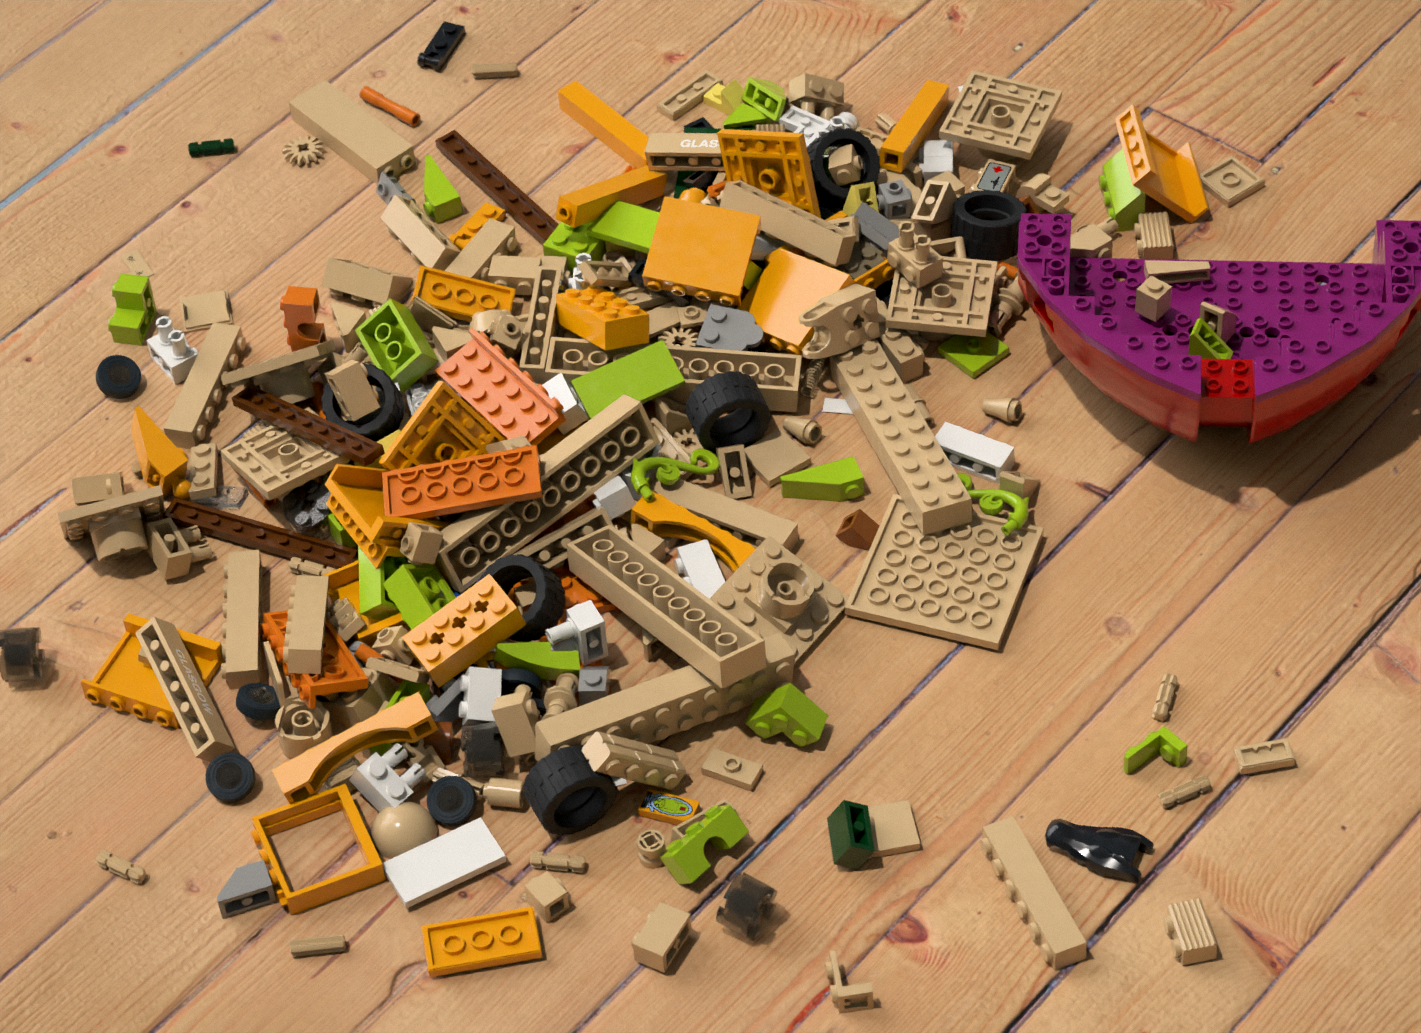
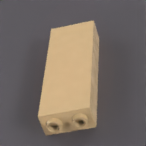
[289,80,416,184]

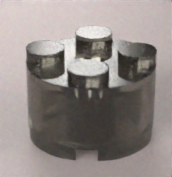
[282,480,332,540]
[0,627,45,682]
[461,722,505,779]
[716,872,777,941]

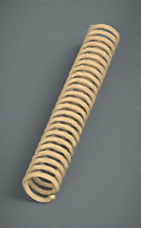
[800,357,827,397]

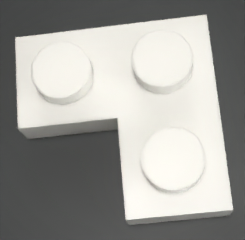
[779,106,831,147]

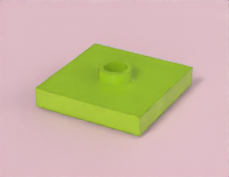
[938,331,1009,379]

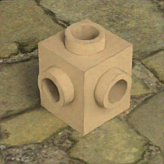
[487,314,526,358]
[372,626,414,666]

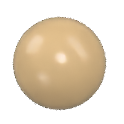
[371,801,438,859]

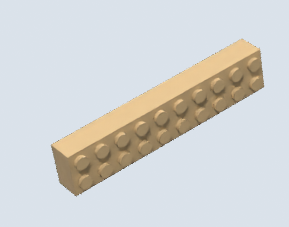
[545,337,802,412]
[830,339,972,535]
[435,394,660,593]
[566,525,767,689]
[535,632,795,762]

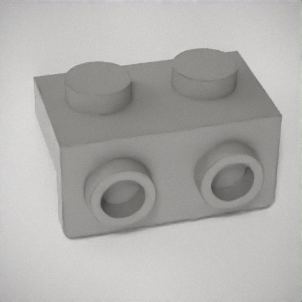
[850,203,899,251]
[425,673,465,723]

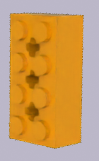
[556,285,649,351]
[402,574,526,688]

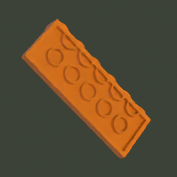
[434,328,566,446]
[382,445,543,519]
[260,610,368,709]

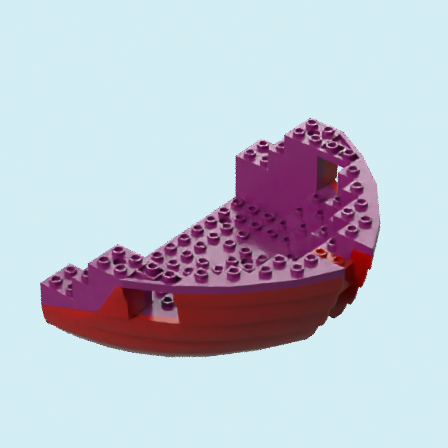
[1018,213,1421,444]

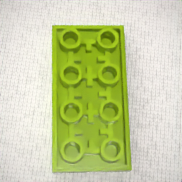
[587,200,660,254]
[571,340,685,419]

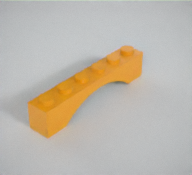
[630,490,756,573]
[272,692,439,804]

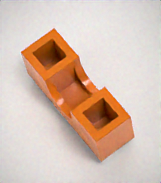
[280,286,327,352]

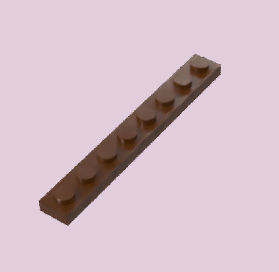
[435,130,559,244]
[232,385,385,466]
[163,497,359,569]

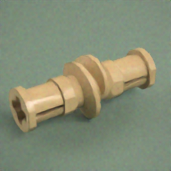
[987,271,1025,337]
[541,672,579,721]

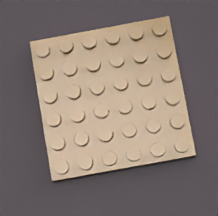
[845,494,1044,650]

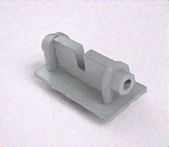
[376,172,416,205]

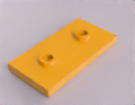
[412,265,516,322]
[421,906,542,977]

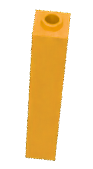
[558,80,649,169]
[879,80,950,173]
[555,165,668,228]

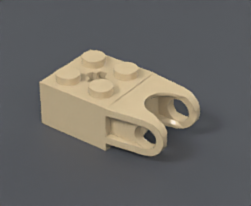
[798,283,880,359]

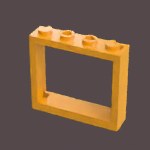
[250,783,386,915]

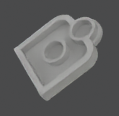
[695,304,764,351]

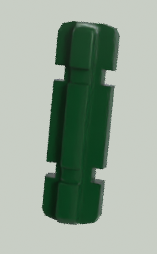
[188,138,235,157]

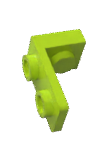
[1123,726,1188,774]

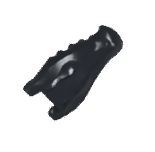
[1045,819,1154,884]

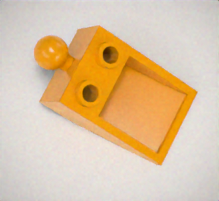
[131,406,191,499]

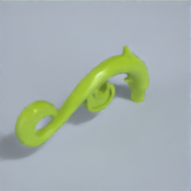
[630,449,719,502]
[957,473,1029,535]

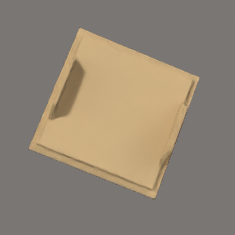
[179,290,233,333]
[408,295,457,334]

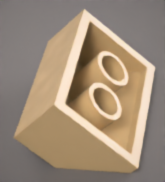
[321,257,413,307]

